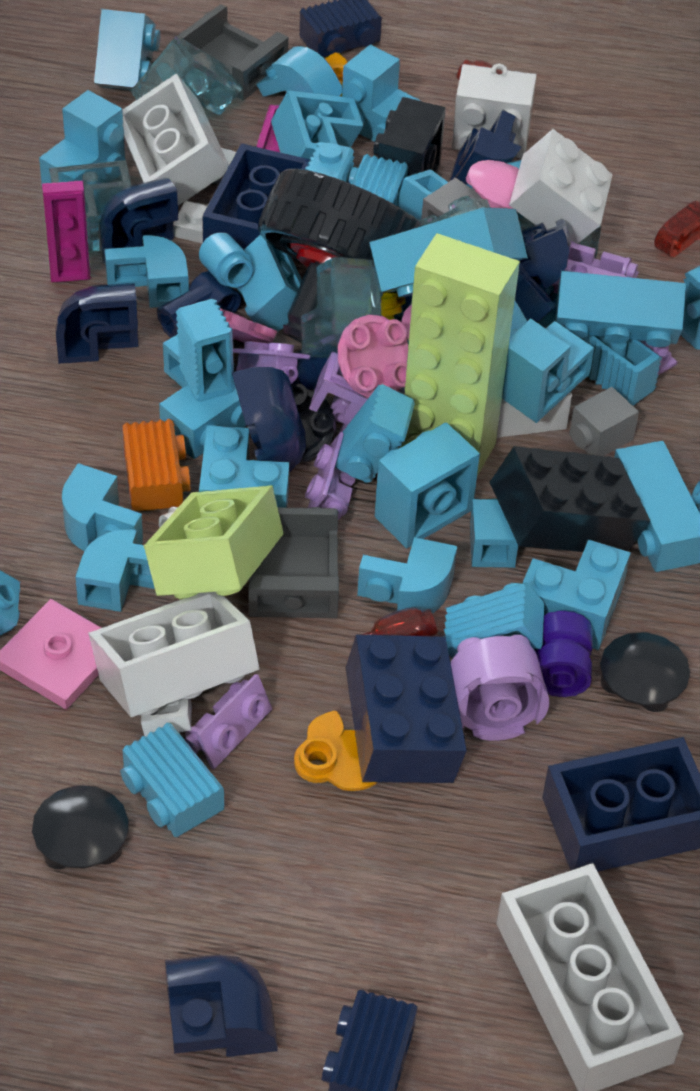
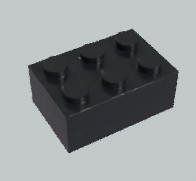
[489,446,650,552]

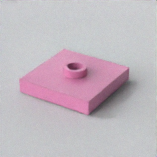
[0,599,101,710]

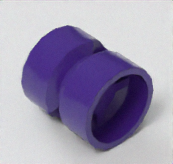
[533,611,593,697]

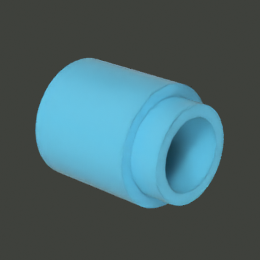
[199,232,253,288]

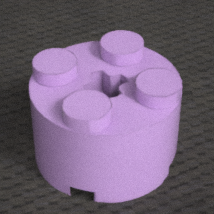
[450,635,549,741]

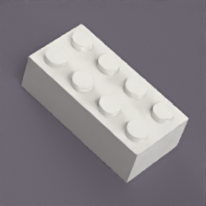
[496,863,684,1091]

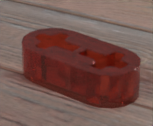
[654,200,700,257]

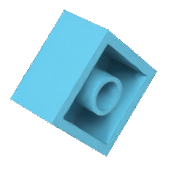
[375,422,480,549]

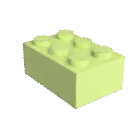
[144,485,284,599]

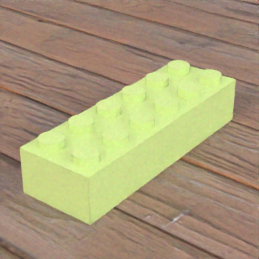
[400,233,520,476]

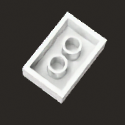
[123,73,229,205]
[88,592,260,718]

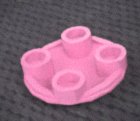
[466,160,519,209]
[220,308,277,343]
[338,314,409,398]

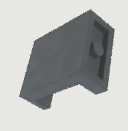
[176,4,289,101]
[249,507,339,618]

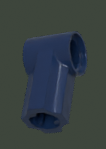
[157,271,241,338]

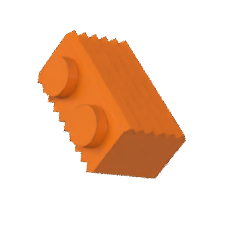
[122,419,191,511]

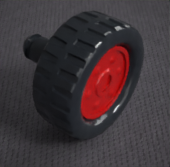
[258,169,424,346]

